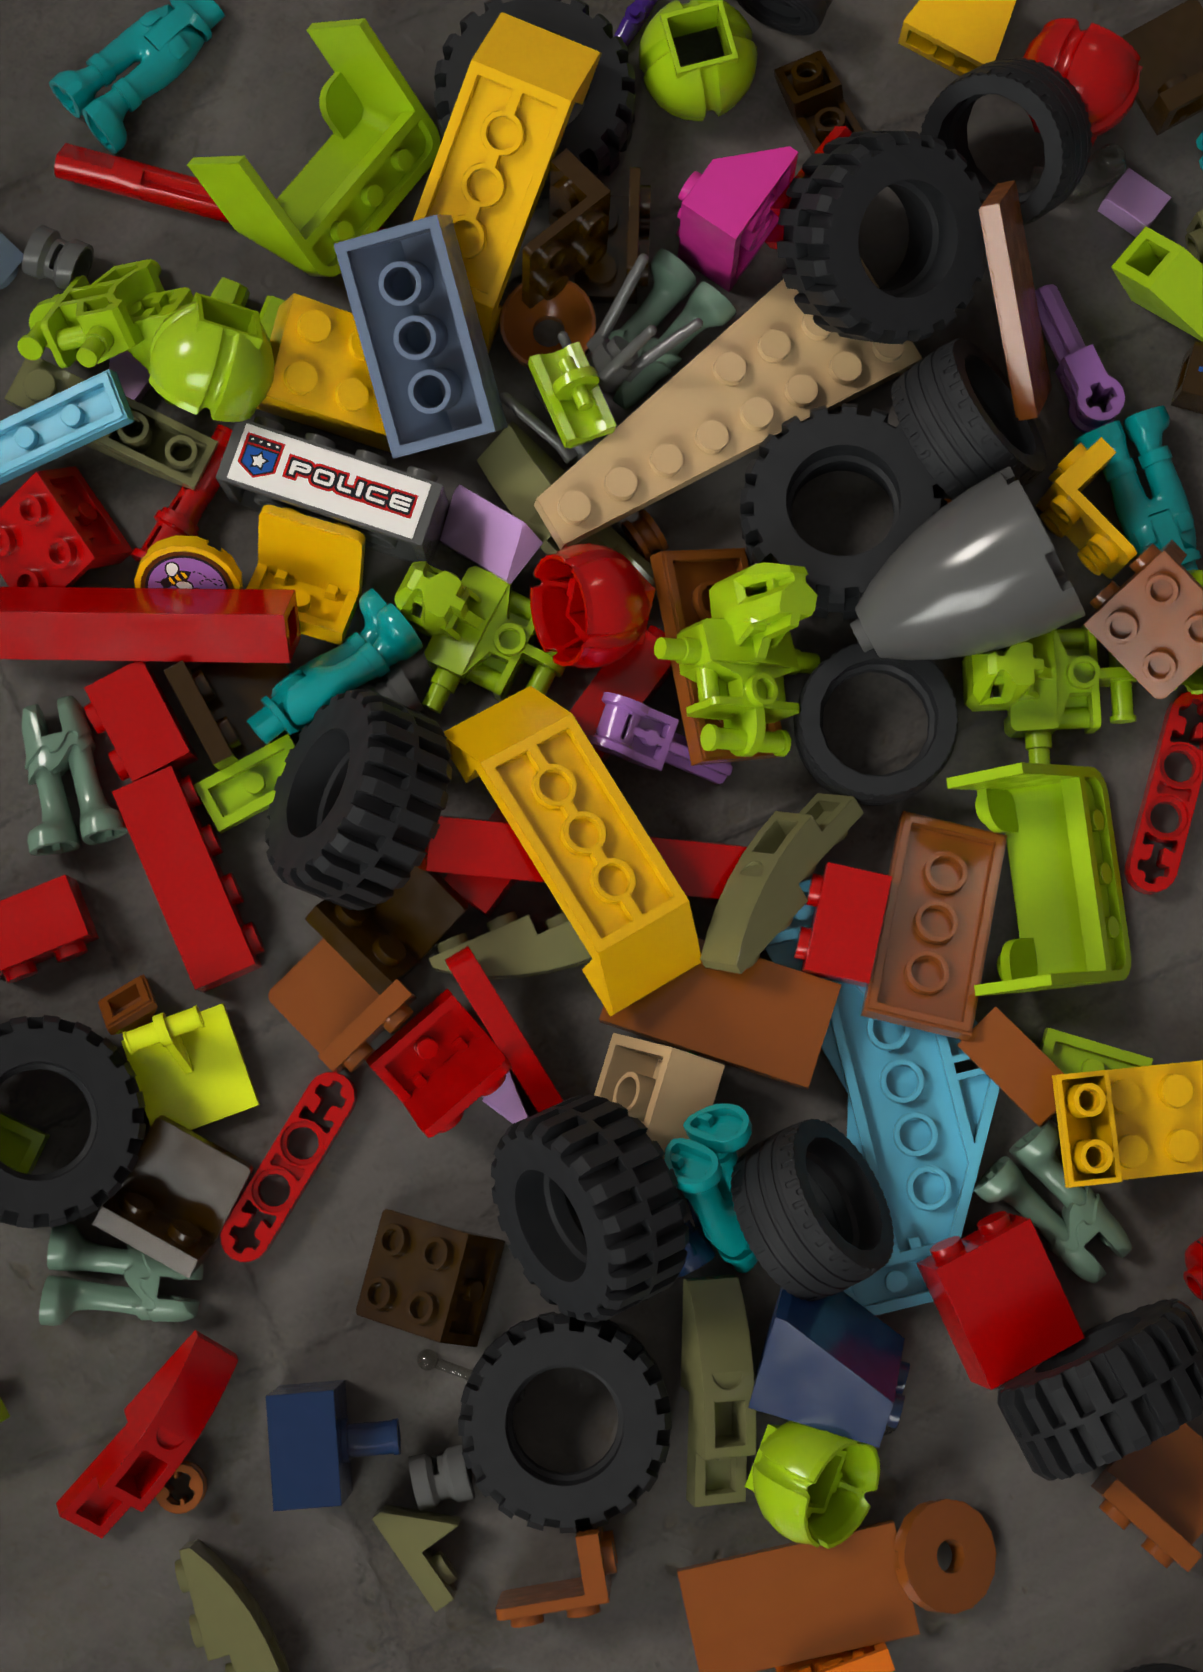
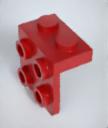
[366,988,512,1138]

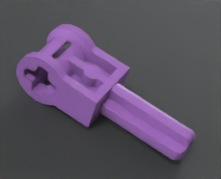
[1035,284,1125,434]
[588,692,733,784]

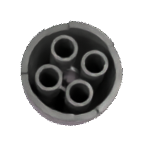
[850,466,1085,660]

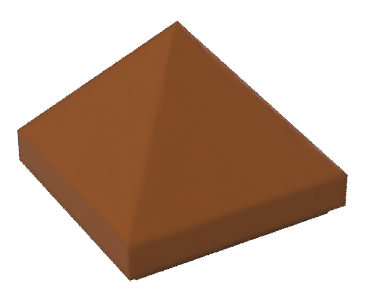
[98,974,158,1035]

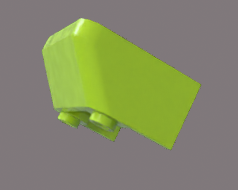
[187,18,440,277]
[946,762,1131,996]

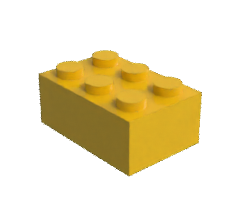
[256,293,391,453]

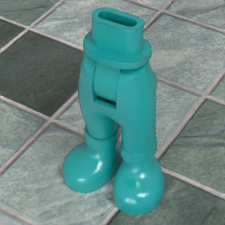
[49,0,225,154]
[1072,405,1202,570]
[246,588,423,745]
[664,1103,758,1273]

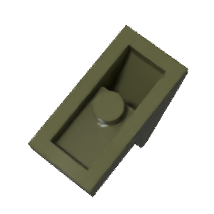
[372,1505,461,1613]

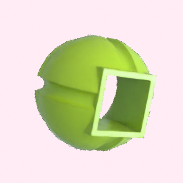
[639,0,758,121]
[148,292,275,422]
[745,1421,880,1549]

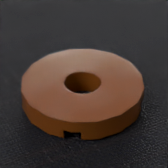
[894,1499,996,1614]

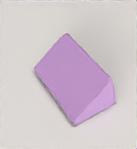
[440,485,543,584]

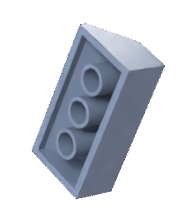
[334,214,508,459]

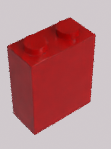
[916,1211,1085,1390]

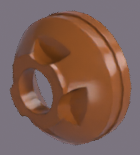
[500,280,596,369]

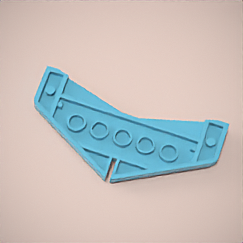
[765,880,1000,1316]

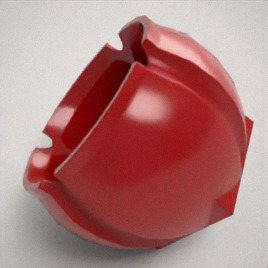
[1023,18,1143,147]
[530,543,656,669]

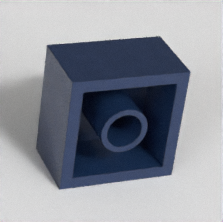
[266,1380,401,1512]

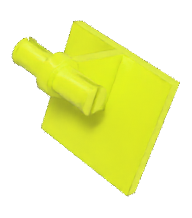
[121,1003,260,1131]

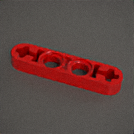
[1124,692,1203,894]
[445,946,564,1113]
[220,1072,357,1262]

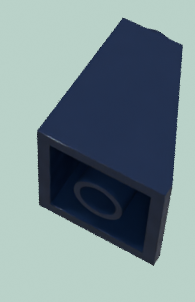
[748,1288,910,1448]

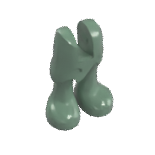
[608,248,737,409]
[21,696,128,856]
[973,1120,1132,1284]
[39,1222,204,1326]

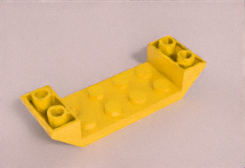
[413,12,602,353]
[444,686,702,1017]
[1052,1060,1203,1188]

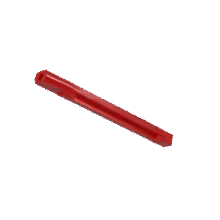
[54,143,387,232]

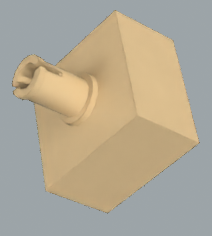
[594,1033,725,1159]

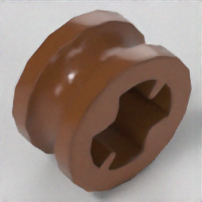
[621,509,669,562]
[156,1460,208,1514]

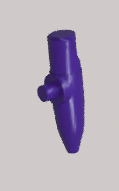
[614,0,658,47]

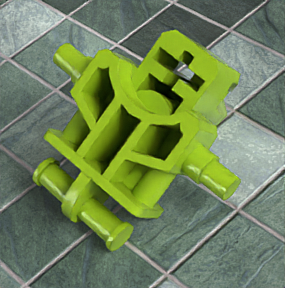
[17,259,194,406]
[394,561,566,714]
[654,562,820,757]
[962,625,1137,764]

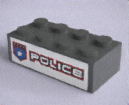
[215,416,449,566]

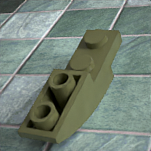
[4,358,219,491]
[477,421,655,585]
[700,793,863,974]
[429,911,592,979]
[681,1274,756,1507]
[175,1539,290,1672]

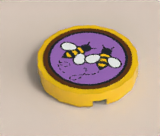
[134,535,243,589]

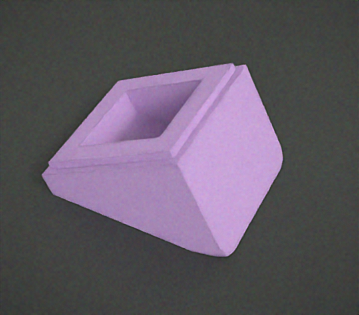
[1098,168,1171,237]
[481,1070,529,1124]

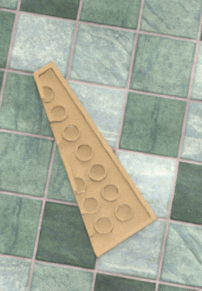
[534,257,923,550]

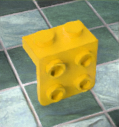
[1036,437,1137,579]
[247,505,366,645]

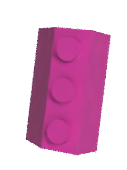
[676,146,799,292]

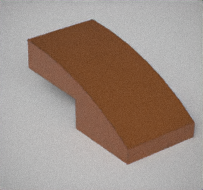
[957,1006,1064,1128]

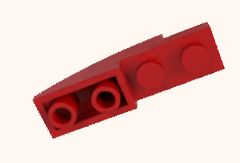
[56,1329,239,1539]

